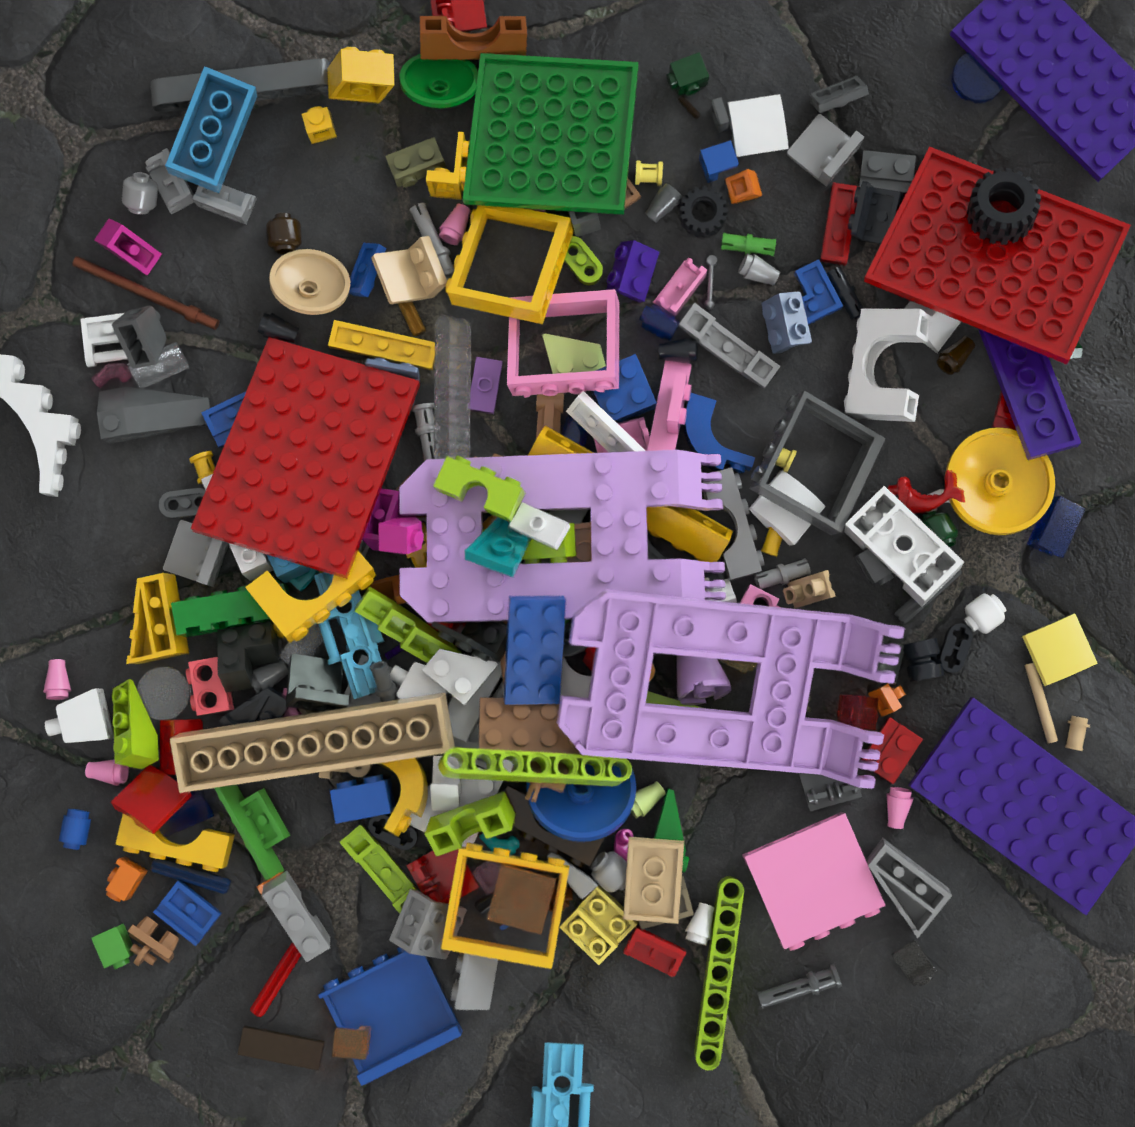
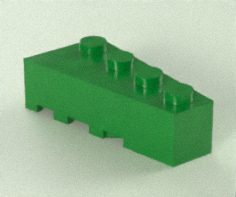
[171,580,290,637]

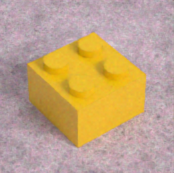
[328,47,394,103]

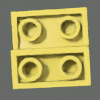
[1022,614,1097,686]
[559,884,639,965]

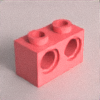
[186,657,234,716]

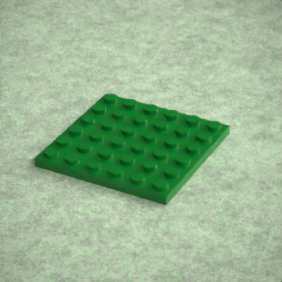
[463,53,639,215]

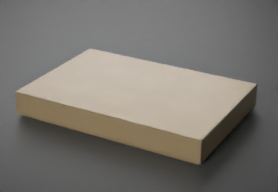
[623,837,684,924]

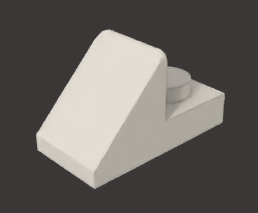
[430,756,461,811]

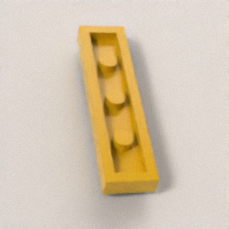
[328,320,438,371]

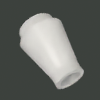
[685,902,715,946]

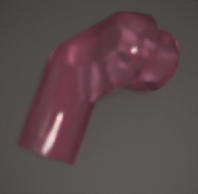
[91,363,132,388]

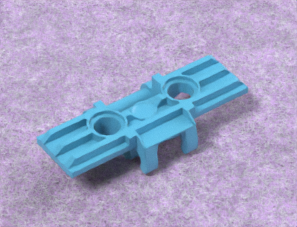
[314,572,385,699]
[530,1042,594,1127]

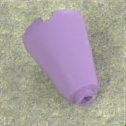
[676,655,731,705]

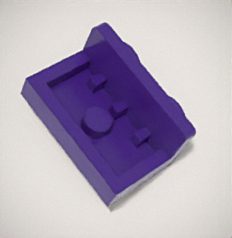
[606,240,659,302]

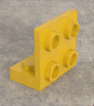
[426,132,470,200]

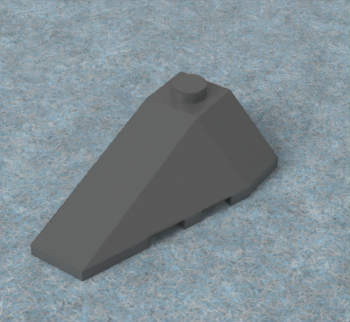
[97,387,211,444]

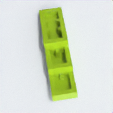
[355,586,462,663]

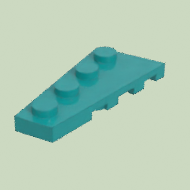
[465,511,544,577]

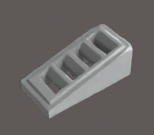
[547,852,598,899]

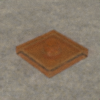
[487,864,556,935]

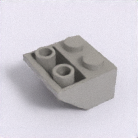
[451,953,498,1010]

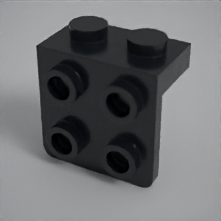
[848,181,902,244]

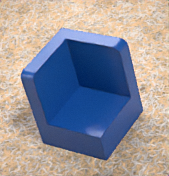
[699,140,739,183]

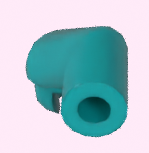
[479,833,520,855]

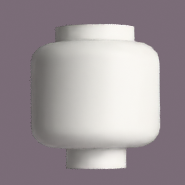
[964,594,1006,634]

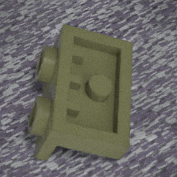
[386,137,446,187]

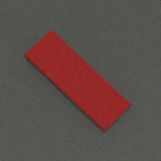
[820,182,859,266]

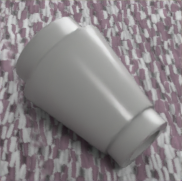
[738,254,780,286]

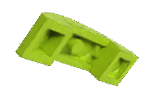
[340,824,420,914]

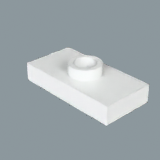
[509,502,571,550]

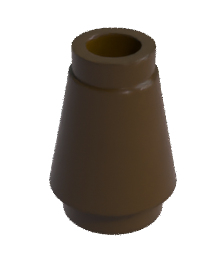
[937,336,975,375]

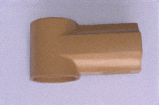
[536,393,564,439]

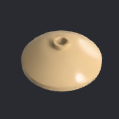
[269,249,350,315]

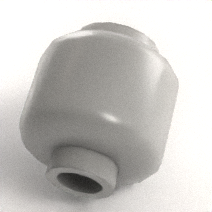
[122,172,158,214]
[591,851,627,892]

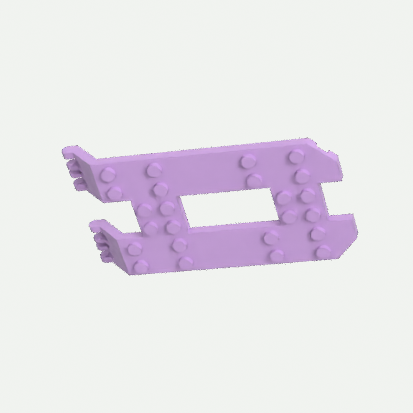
[400,450,726,623]
[557,590,904,788]

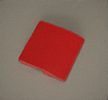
[111,765,192,834]

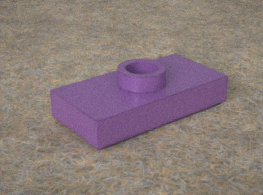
[467,357,503,414]

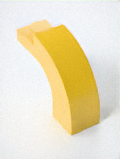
[377,758,428,837]

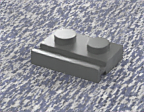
[859,150,916,195]

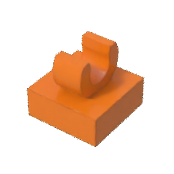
[868,683,906,717]

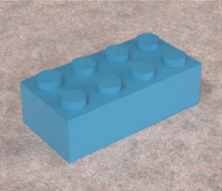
[165,66,257,193]

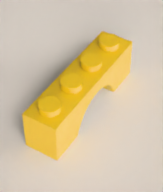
[116,814,235,872]

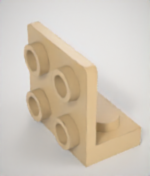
[372,236,447,304]

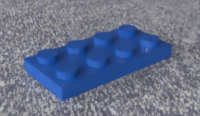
[504,596,566,705]

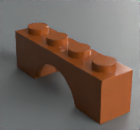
[420,16,527,60]

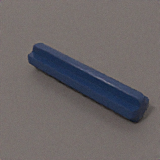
[151,858,231,894]

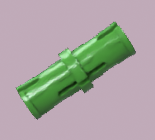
[721,233,776,256]

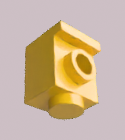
[302,106,337,144]

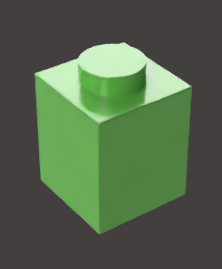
[91,923,134,969]

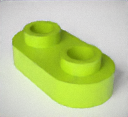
[564,236,603,285]

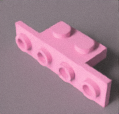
[647,360,692,451]

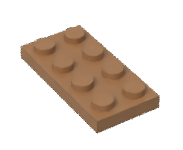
[479,697,581,754]

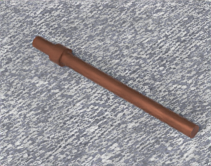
[73,256,219,330]

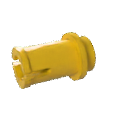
[761,527,782,557]

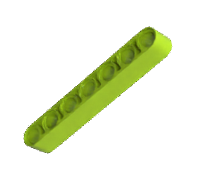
[438,748,632,786]
[694,876,744,1070]

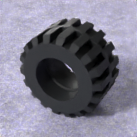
[967,168,1041,245]

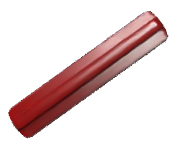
[250,942,301,1017]

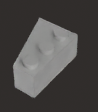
[866,838,952,938]

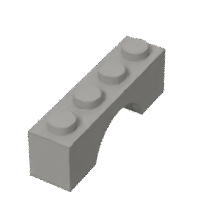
[701,467,765,581]

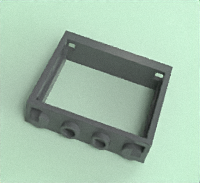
[749,391,886,535]

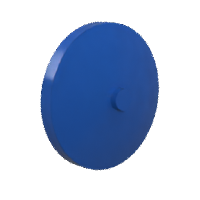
[526,764,636,842]

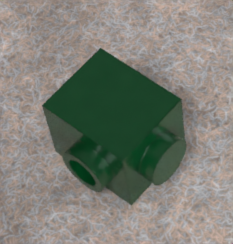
[666,52,709,96]

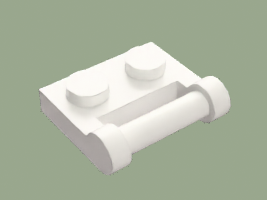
[81,313,127,367]

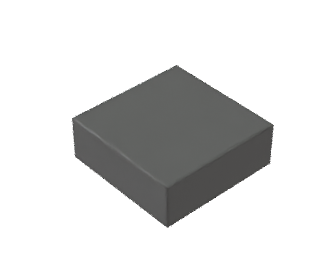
[710,97,730,133]

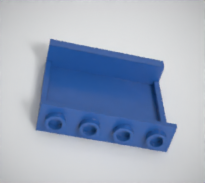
[318,947,463,1086]

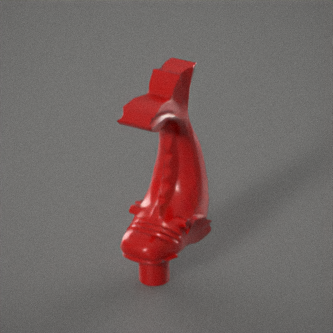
[888,470,965,514]

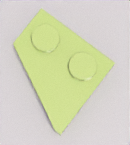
[542,334,606,374]

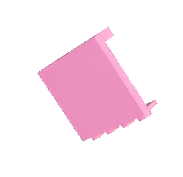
[742,812,885,951]

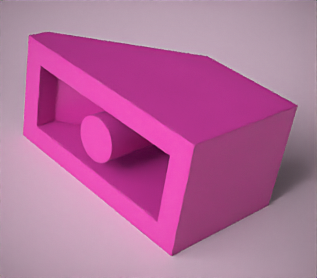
[94,219,162,276]
[379,516,424,554]

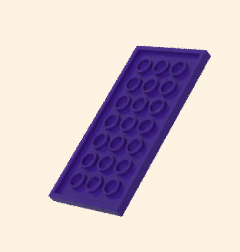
[949,0,1135,182]
[908,697,1135,915]

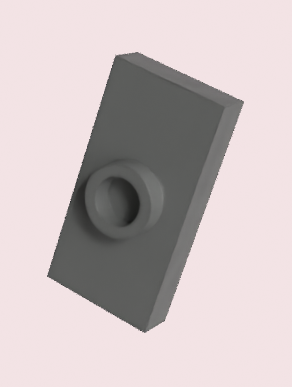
[809,76,869,113]

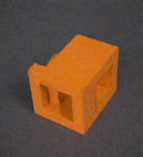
[106,856,148,902]

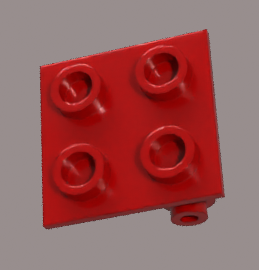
[430,0,487,32]
[406,849,479,904]

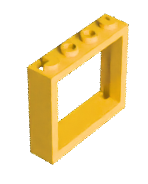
[446,205,574,324]
[441,843,570,969]

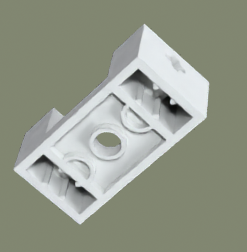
[844,486,964,607]

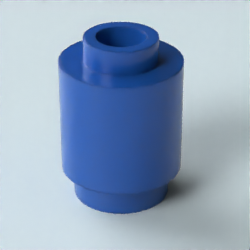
[59,809,91,850]

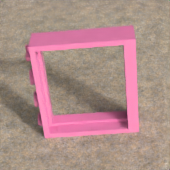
[507,289,619,398]

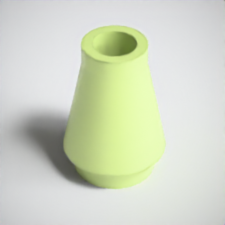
[631,781,666,819]

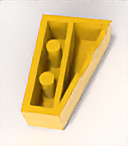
[126,573,189,664]

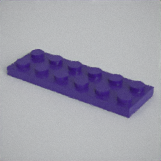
[978,329,1081,460]

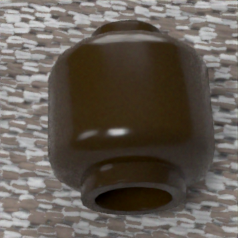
[266,213,302,254]

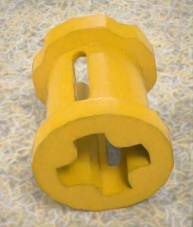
[189,451,215,484]

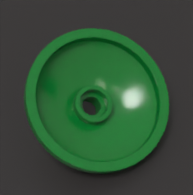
[400,54,478,109]

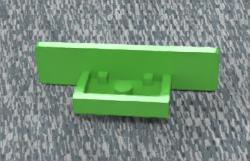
[214,784,291,880]

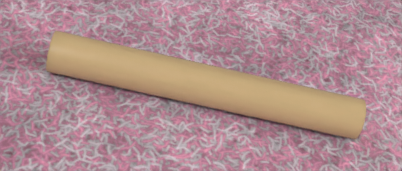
[1025,663,1058,744]

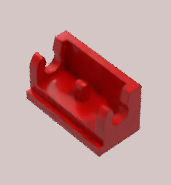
[623,925,686,977]

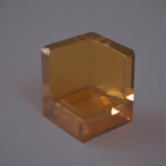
[332,1026,371,1060]

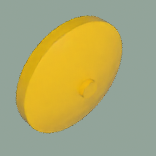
[945,428,1055,535]

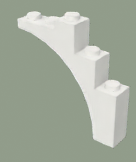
[0,355,81,497]

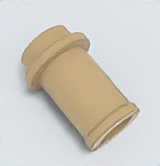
[1065,716,1090,751]

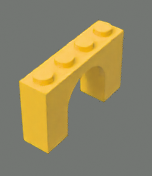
[245,551,376,643]

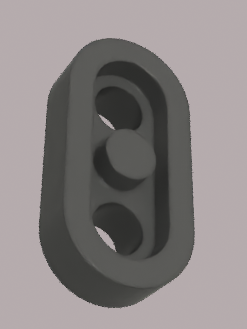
[159,488,206,519]

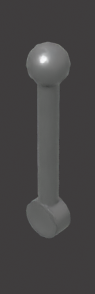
[704,255,717,310]

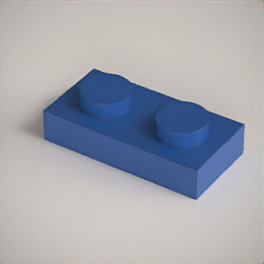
[349,243,386,298]

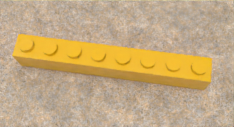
[528,426,733,562]

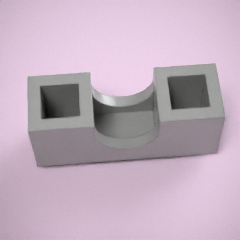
[262,871,330,962]

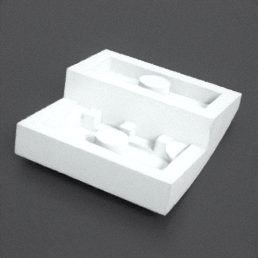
[727,94,789,157]
[749,470,826,546]

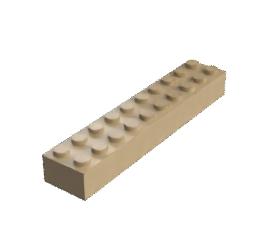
[170,693,455,793]

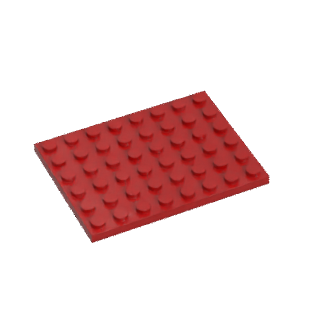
[864,146,1131,364]
[191,337,420,579]

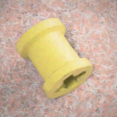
[635,161,663,186]
[775,448,797,473]

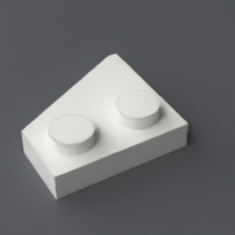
[422,649,498,705]

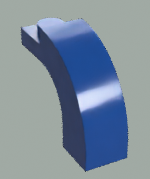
[684,393,755,473]

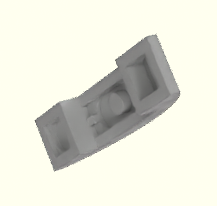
[679,303,780,388]

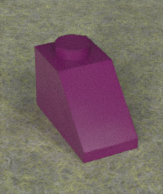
[362,489,401,554]

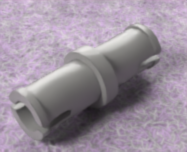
[754,558,811,590]

